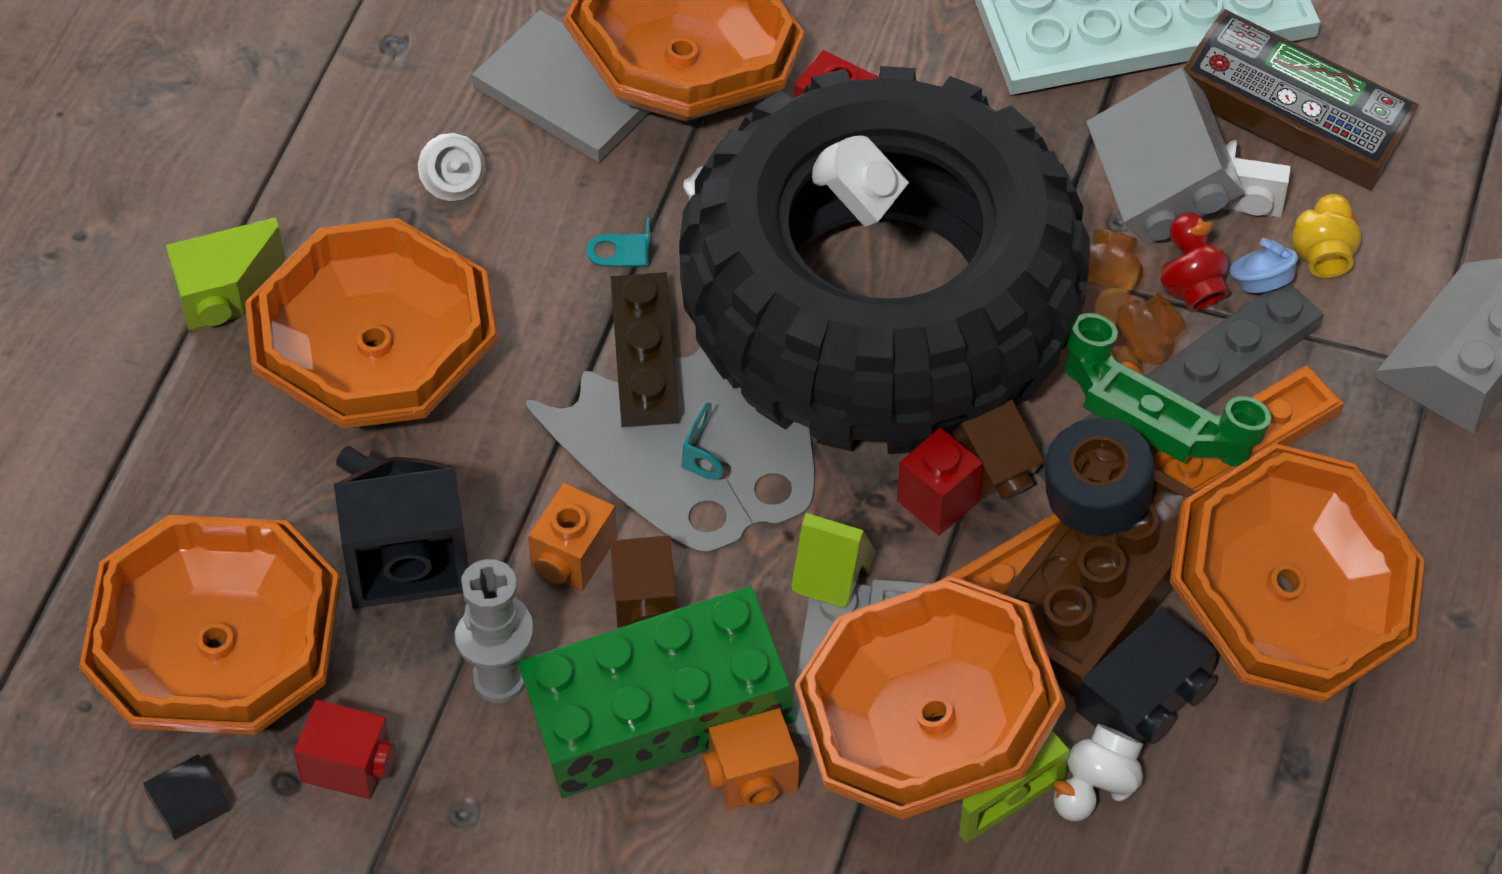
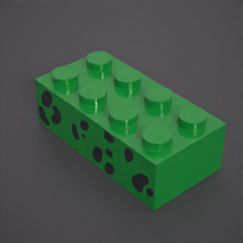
[517,585,796,798]

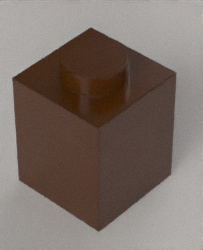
[951,400,1045,500]
[610,535,677,629]

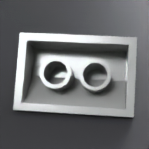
[1375,258,1502,434]

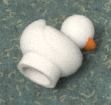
[1052,724,1143,822]

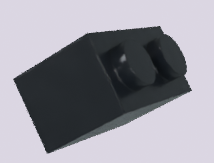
[1076,606,1217,744]

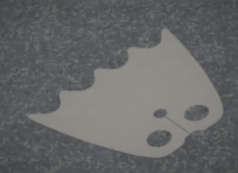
[526,347,814,552]

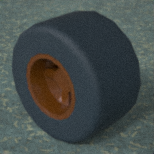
[1045,418,1154,536]

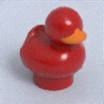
[1160,212,1229,312]

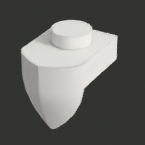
[812,135,909,227]
[1222,140,1291,218]

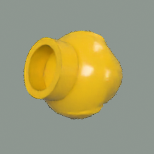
[1291,194,1362,278]

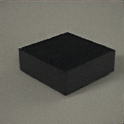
[143,754,230,840]

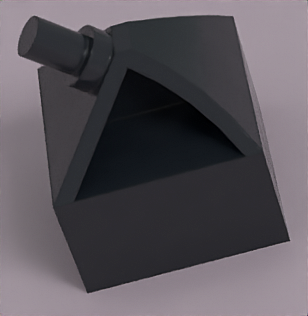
[334,446,468,609]

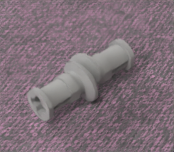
[455,559,534,703]

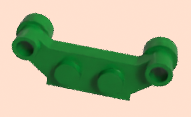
[1064,313,1271,466]

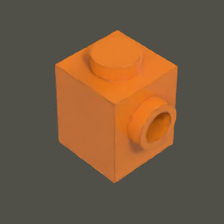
[528,483,617,591]
[701,708,799,810]

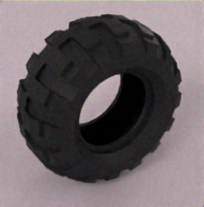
[679,66,1090,454]

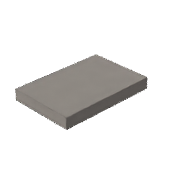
[472,10,651,163]

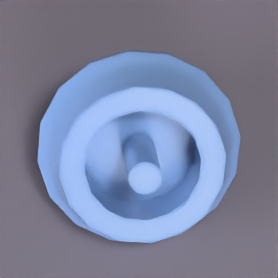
[1229,238,1298,293]

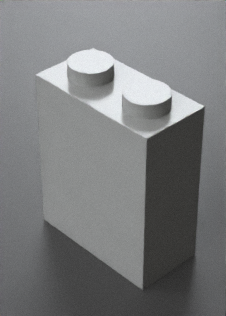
[1086,67,1245,246]

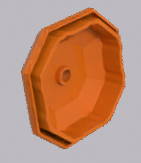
[564,0,805,121]
[245,218,498,429]
[1170,443,1425,703]
[79,515,341,735]
[794,576,1066,820]

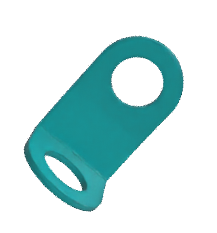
[586,217,651,267]
[681,402,724,479]

